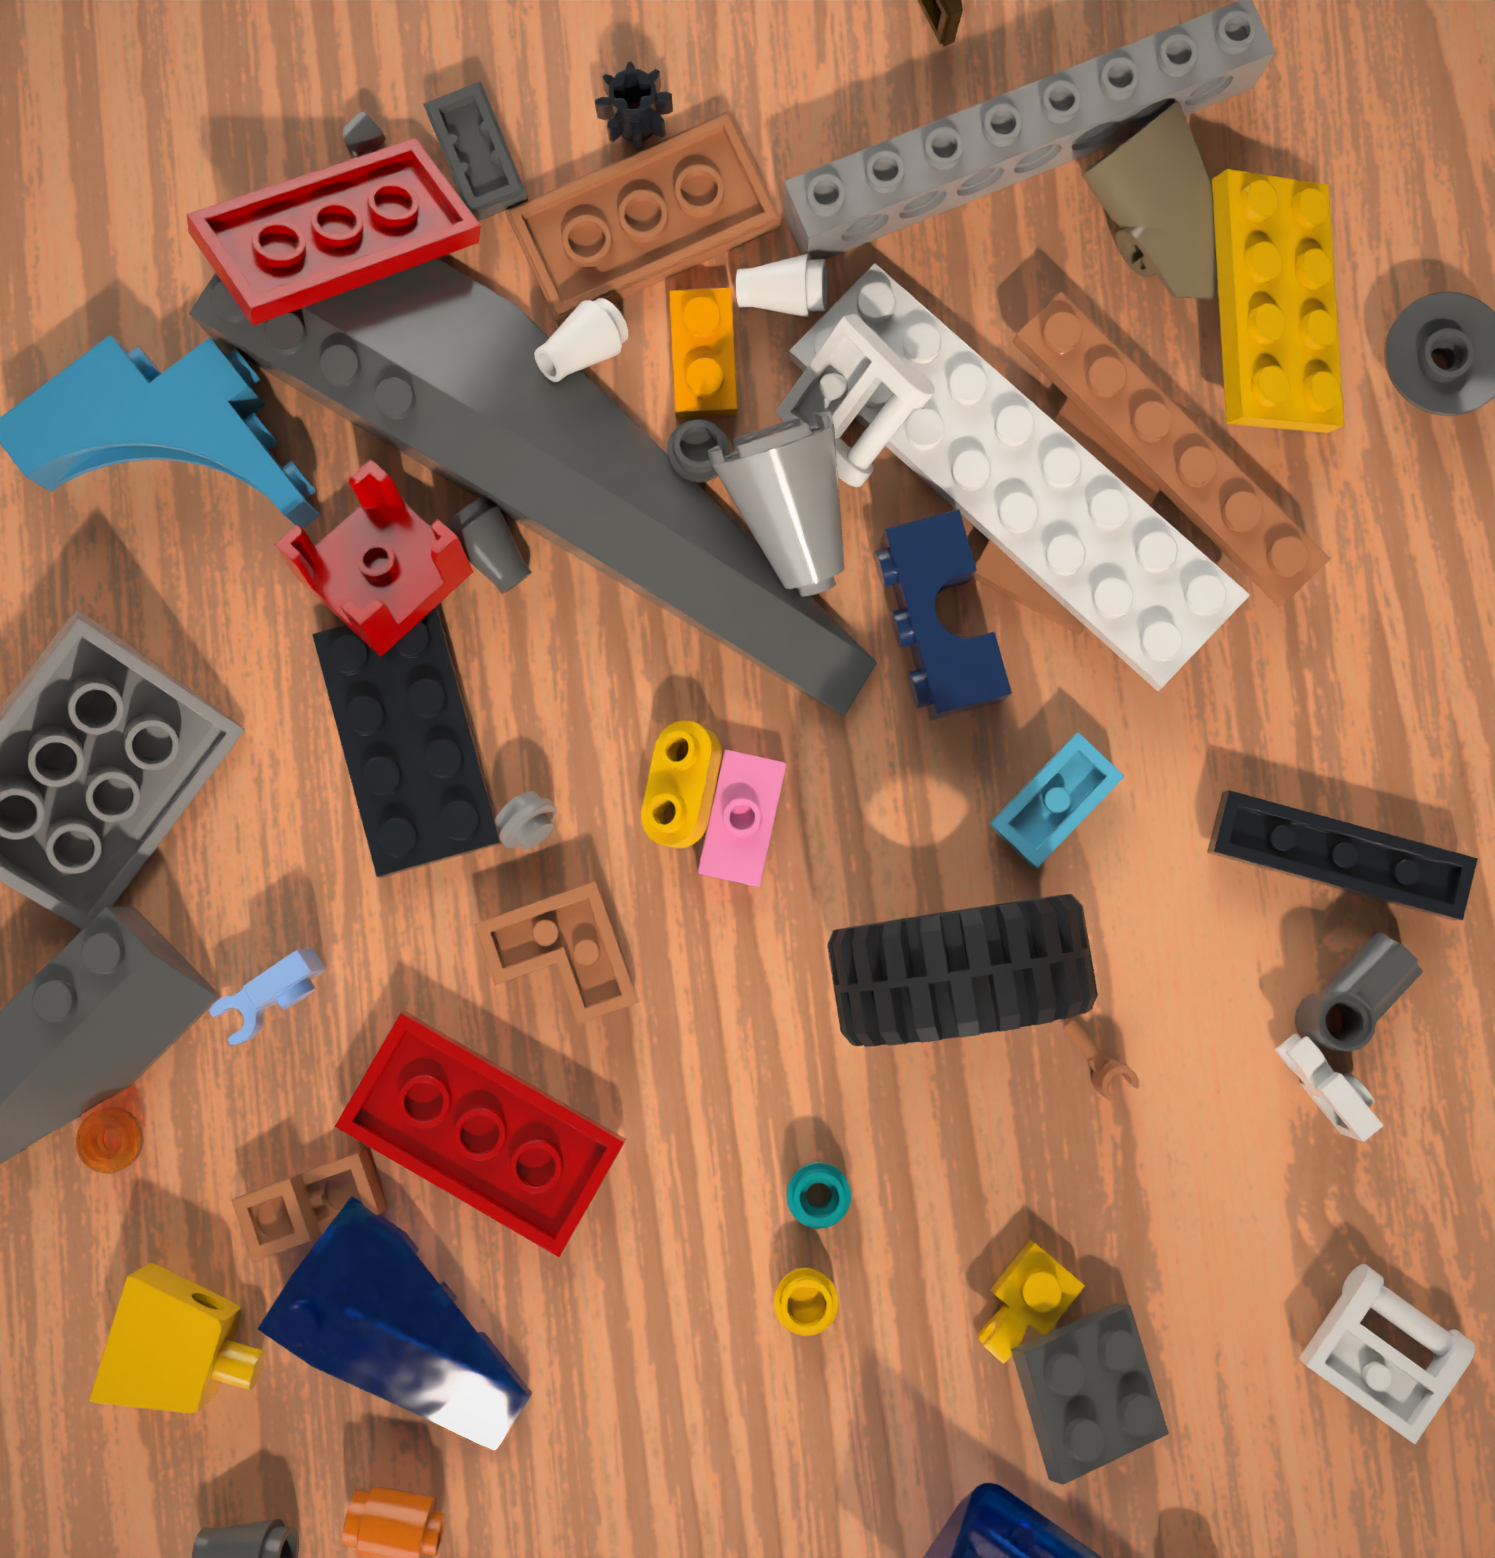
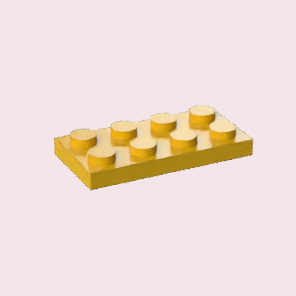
[1212,169,1344,433]

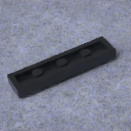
[1207,790,1478,920]

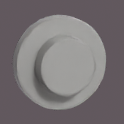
[495,791,557,849]

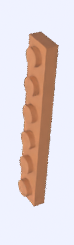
[1013,291,1331,607]

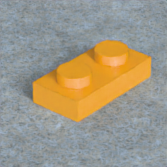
[669,287,737,419]

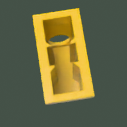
[89,1263,265,1413]

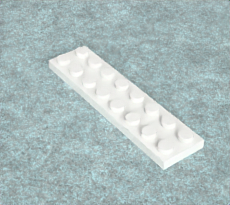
[789,263,1250,691]

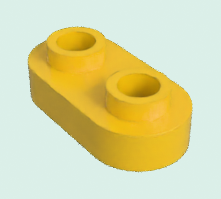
[641,720,722,849]

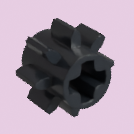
[595,62,673,150]

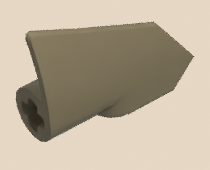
[1082,102,1218,299]

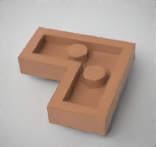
[474,881,640,1025]

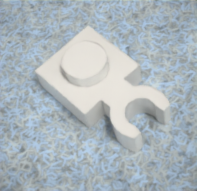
[1275,1034,1384,1142]

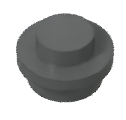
[667,419,730,482]

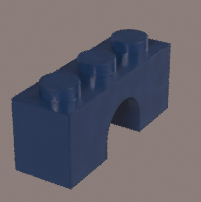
[874,509,1012,721]

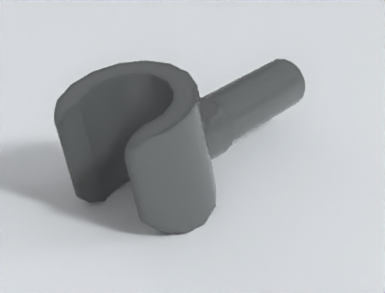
[342,111,386,158]

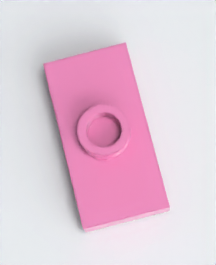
[698,749,787,887]

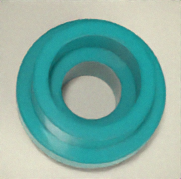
[786,1162,851,1229]

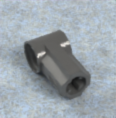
[1295,933,1423,1052]

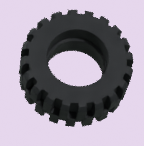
[827,894,1098,1047]

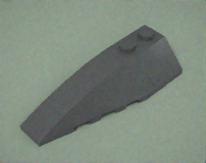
[0,907,222,1164]

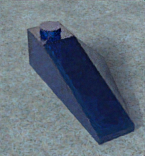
[257,1196,532,1450]

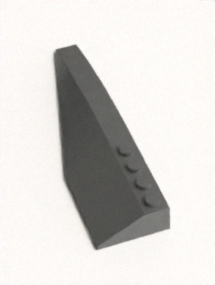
[189,258,877,717]

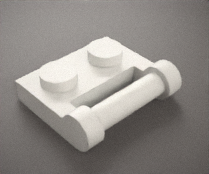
[775,314,935,487]
[1298,1264,1476,1444]

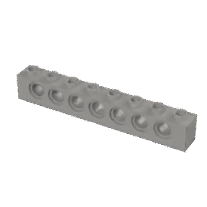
[782,0,1275,260]

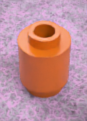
[342,1486,446,1558]

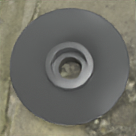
[1384,292,1495,416]

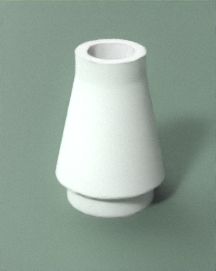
[736,253,828,318]
[534,298,628,382]

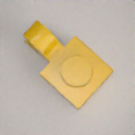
[976,1240,1085,1364]

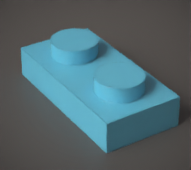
[987,732,1125,869]

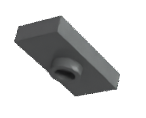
[423,81,528,221]

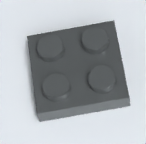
[1011,1303,1169,1485]

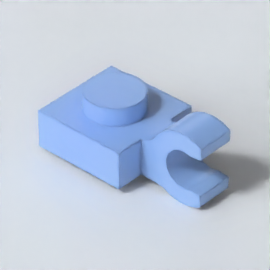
[209,949,327,1045]

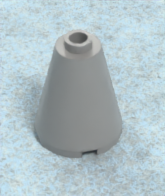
[708,411,845,596]

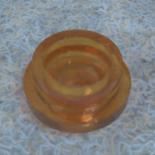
[76,1107,144,1174]

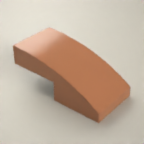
[232,1148,388,1262]

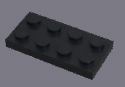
[312,605,503,878]

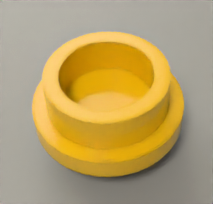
[774,1268,839,1336]

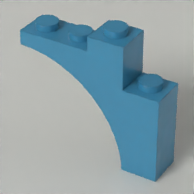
[0,334,320,528]

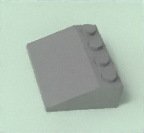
[0,609,245,929]

